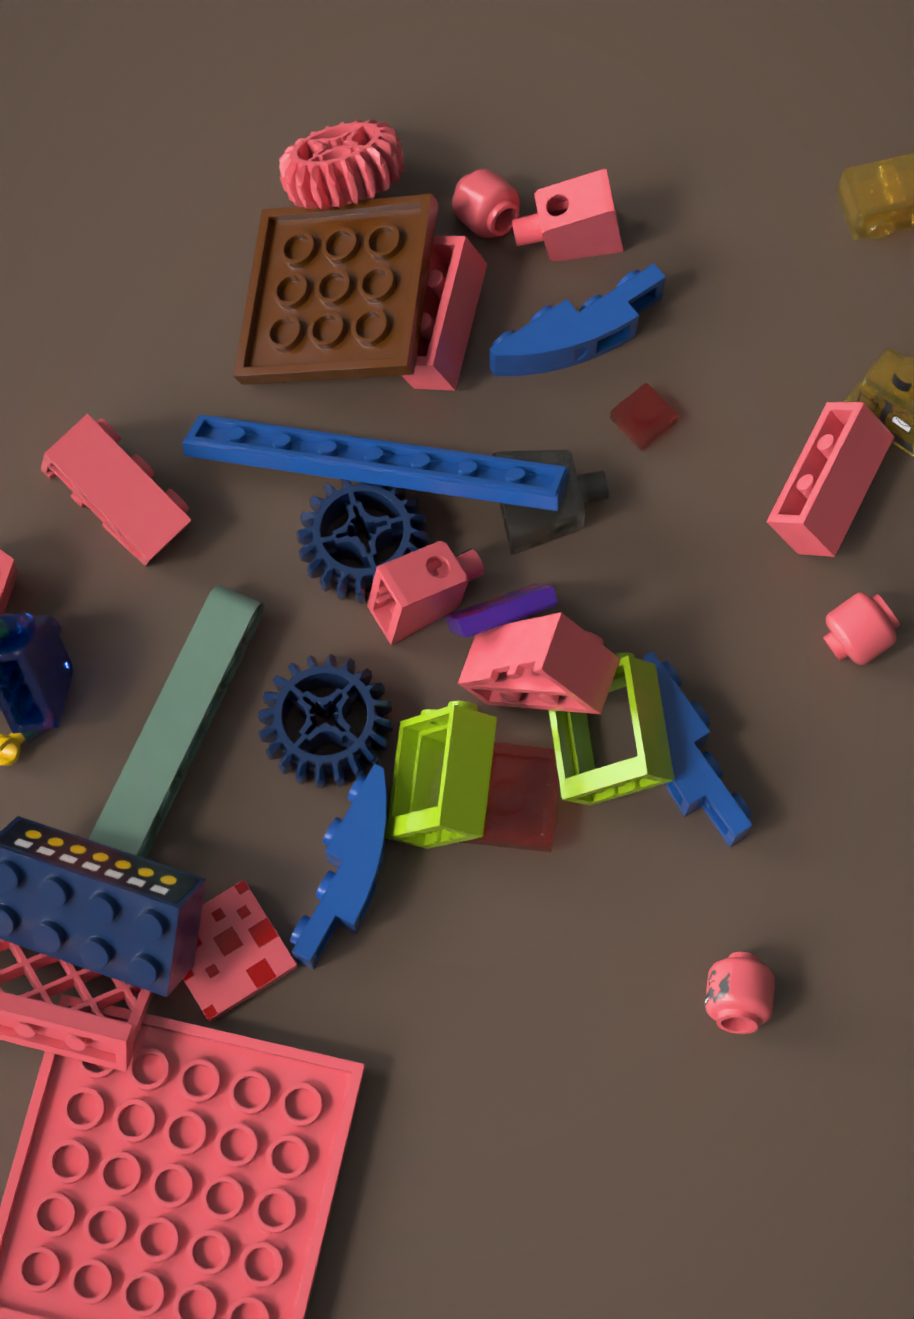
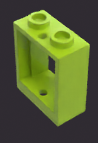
[549,653,675,806]
[385,701,497,849]

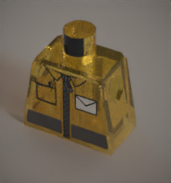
[842,348,914,457]

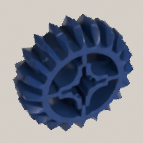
[297,479,429,604]
[258,653,393,789]

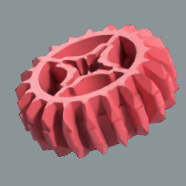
[279,119,405,211]

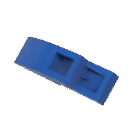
[489,263,666,376]
[644,651,752,847]
[290,764,388,970]

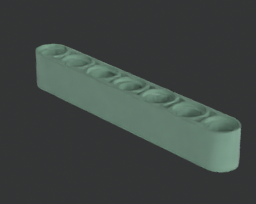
[88,584,264,859]

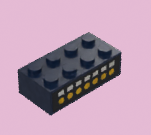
[0,816,206,997]

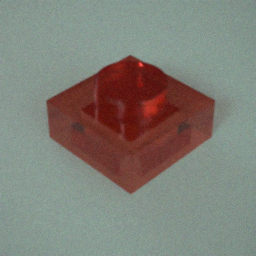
[610,382,678,451]

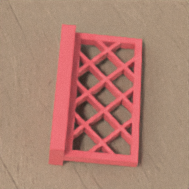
[0,939,154,1072]

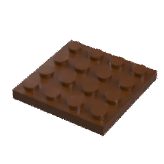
[233,194,439,385]

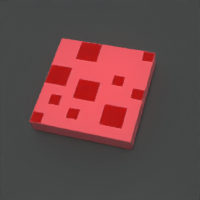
[183,880,298,1023]

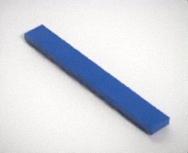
[182,414,569,511]

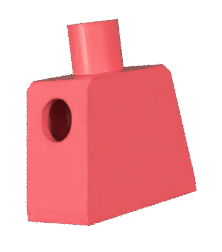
[512,169,624,262]
[367,541,484,645]

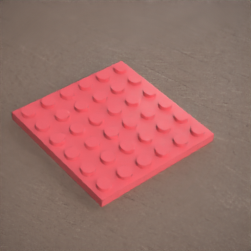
[0,994,366,1319]

